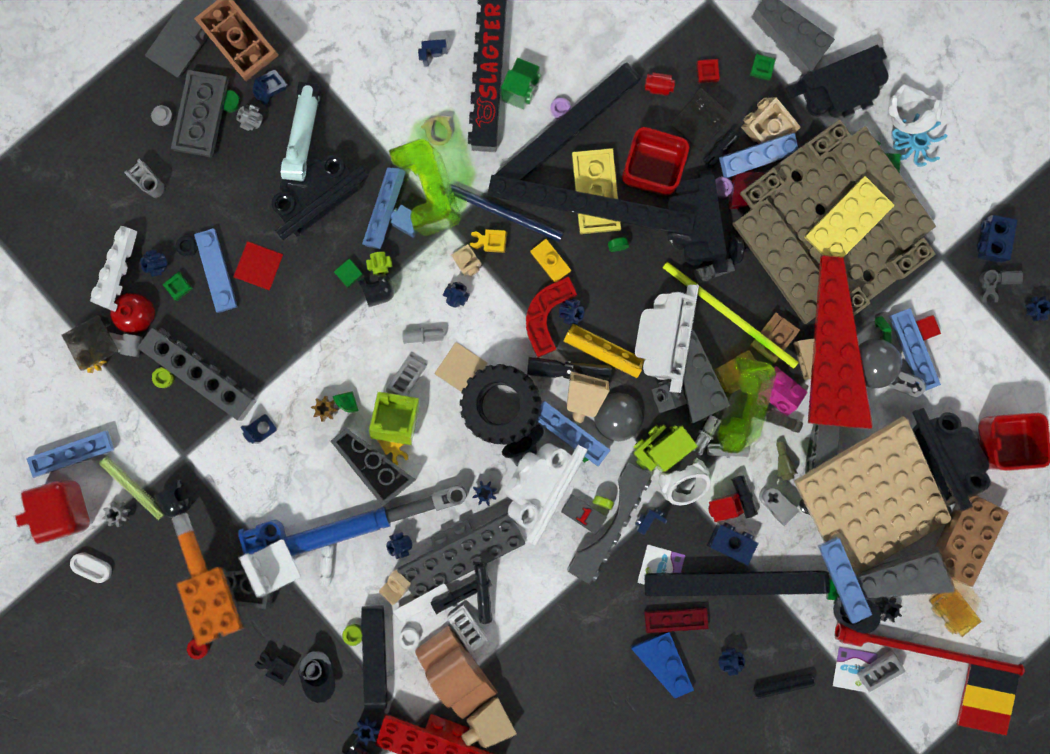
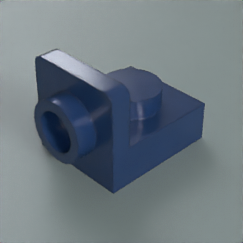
[418,39,448,67]
[253,70,287,105]

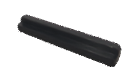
[753,674,815,699]

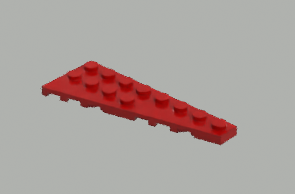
[808,256,872,429]

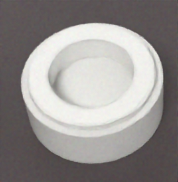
[398,627,420,650]

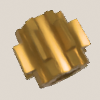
[311,396,338,422]

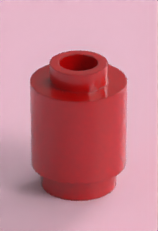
[645,73,675,96]

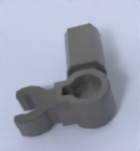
[694,258,735,283]
[979,270,1023,303]

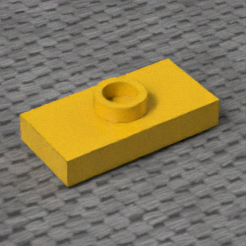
[530,239,571,283]

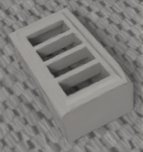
[386,355,426,396]
[857,650,906,692]

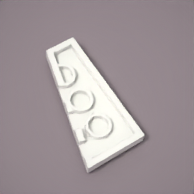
[90,226,137,312]

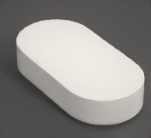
[70,553,112,583]

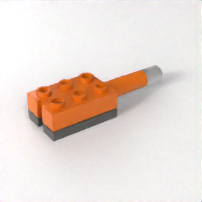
[172,513,245,646]

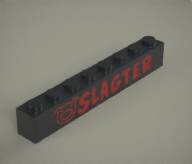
[468,0,507,152]

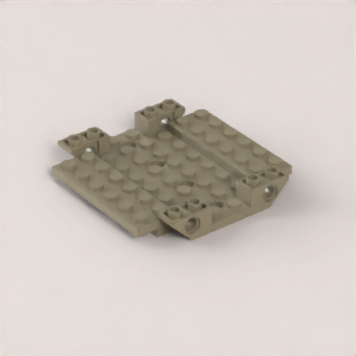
[733,119,936,324]

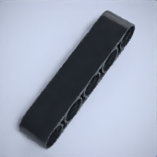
[361,605,388,710]

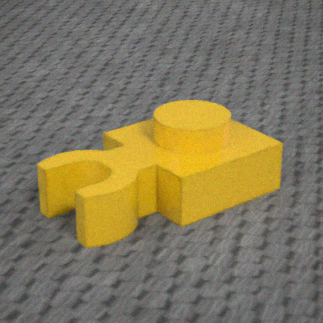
[470,230,507,253]
[378,440,408,465]

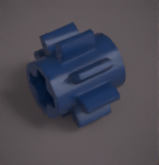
[140,250,167,277]
[443,282,470,308]
[1025,296,1050,321]
[559,299,585,325]
[472,480,497,506]
[386,532,412,559]
[719,648,745,676]
[353,717,380,746]

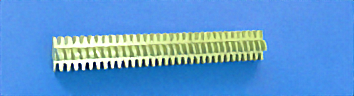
[99,456,164,520]

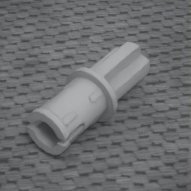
[403,328,444,344]
[692,415,721,456]
[707,442,749,458]

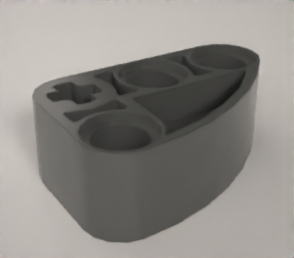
[805,424,840,474]

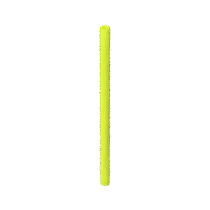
[663,262,799,368]

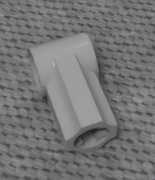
[97,332,143,357]

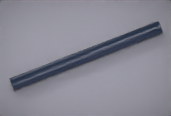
[448,184,563,242]

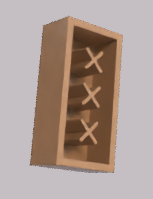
[935,496,1009,587]

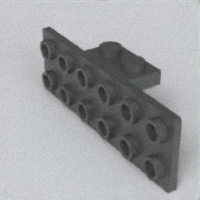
[145,0,217,78]
[397,513,525,599]

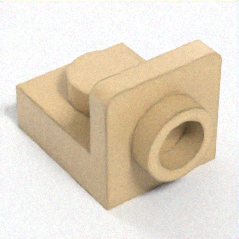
[451,244,482,276]
[379,569,411,605]

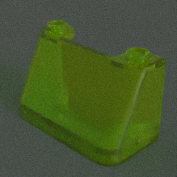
[717,357,776,453]

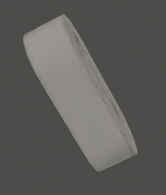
[888,370,926,397]

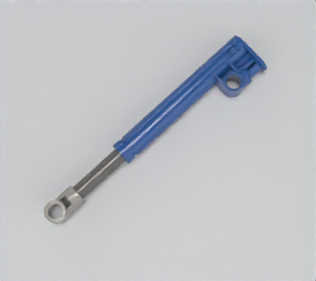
[238,485,467,557]

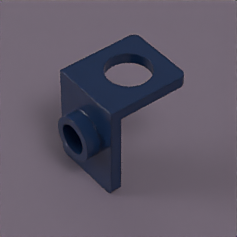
[240,414,277,444]

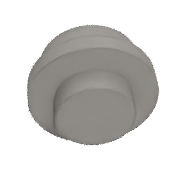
[151,105,172,126]

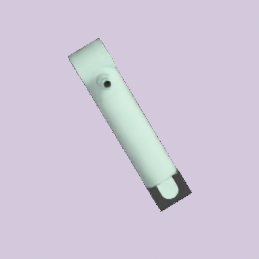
[281,82,322,181]

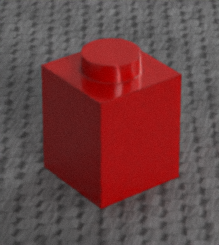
[708,493,744,522]

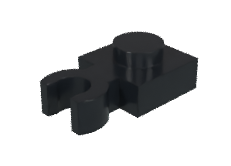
[255,652,295,686]

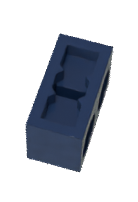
[977,215,1017,263]

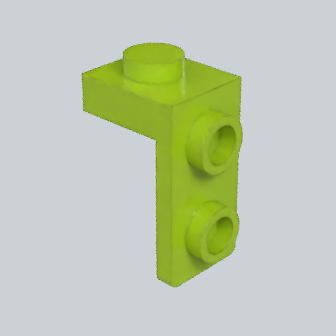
[632,424,666,471]

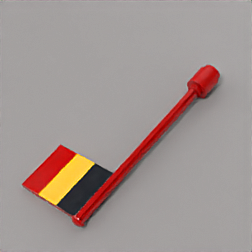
[835,623,1025,736]

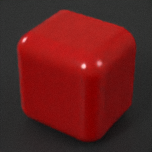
[622,127,689,196]
[978,413,1050,471]
[15,480,90,544]

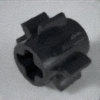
[875,597,902,623]

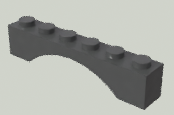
[567,462,652,584]

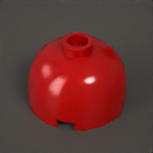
[110,293,155,334]

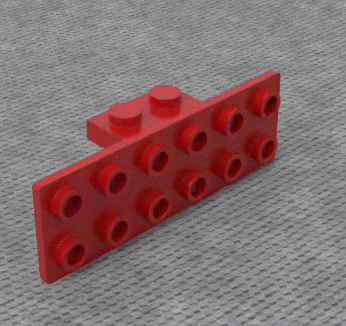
[375,714,493,754]

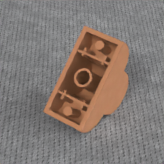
[194,0,278,82]
[415,625,498,719]

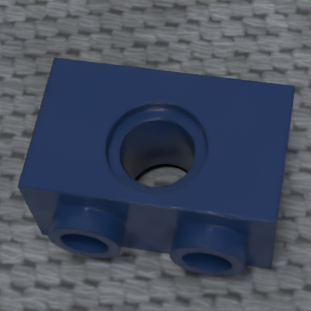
[707,522,759,565]

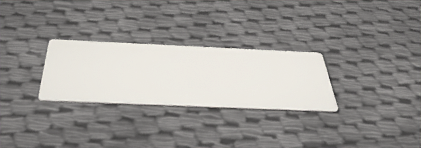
[393,584,449,622]

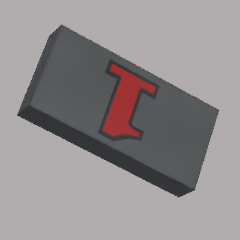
[561,495,607,535]

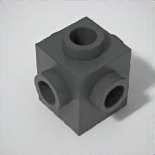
[652,379,687,413]

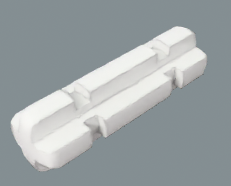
[318,545,334,586]

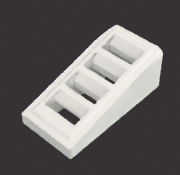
[447,605,488,653]

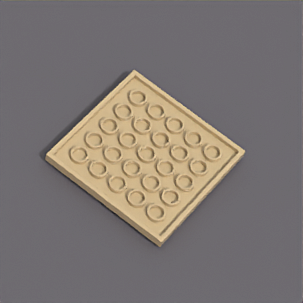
[794,417,952,576]

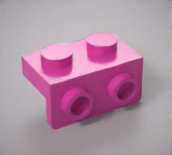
[756,366,808,416]

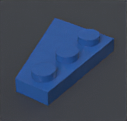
[631,632,694,698]

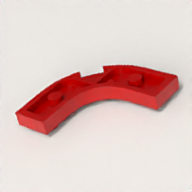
[526,277,577,358]

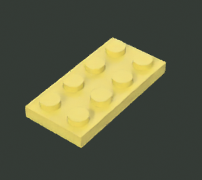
[572,148,621,234]
[804,176,895,257]

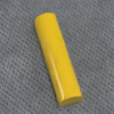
[563,323,645,378]

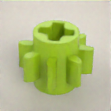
[366,252,392,275]

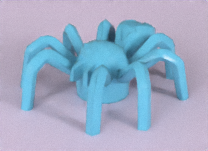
[891,113,948,167]

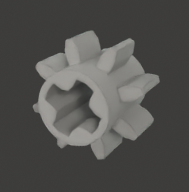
[237,104,263,131]
[102,502,131,527]

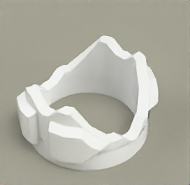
[889,84,943,134]
[658,457,711,505]

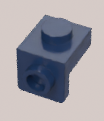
[635,508,668,535]

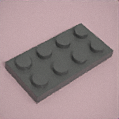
[171,70,229,158]

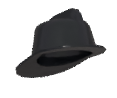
[502,424,544,467]
[833,596,881,634]
[299,651,336,703]

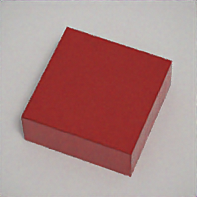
[696,59,720,83]
[916,315,941,341]

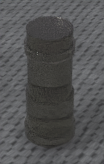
[763,408,803,433]

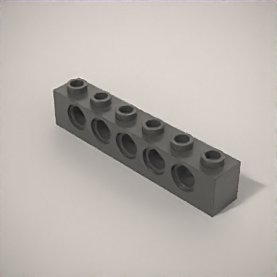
[137,328,257,421]

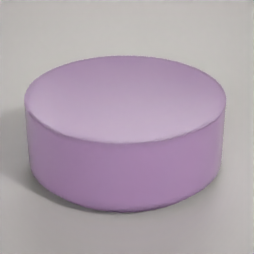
[550,98,571,119]
[715,177,733,198]

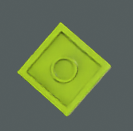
[369,392,419,445]
[644,425,698,472]

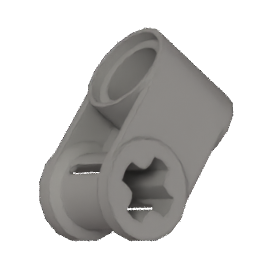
[124,158,165,198]
[759,487,799,526]

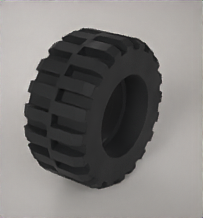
[459,364,542,445]

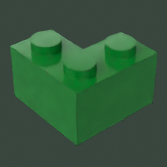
[501,57,542,110]

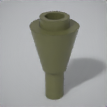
[776,442,798,481]

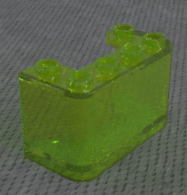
[389,139,461,236]

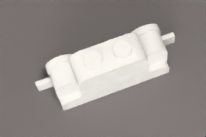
[635,285,699,393]
[505,444,588,545]

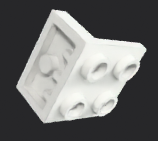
[240,540,301,597]

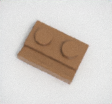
[750,313,800,363]

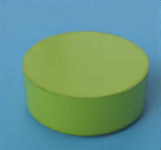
[152,367,175,388]
[592,495,614,510]
[342,624,362,646]

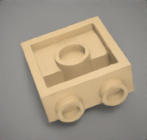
[741,97,800,144]

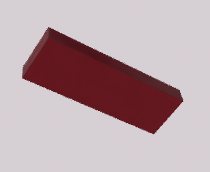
[644,607,709,633]

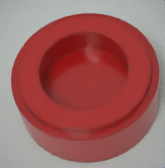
[187,638,210,659]

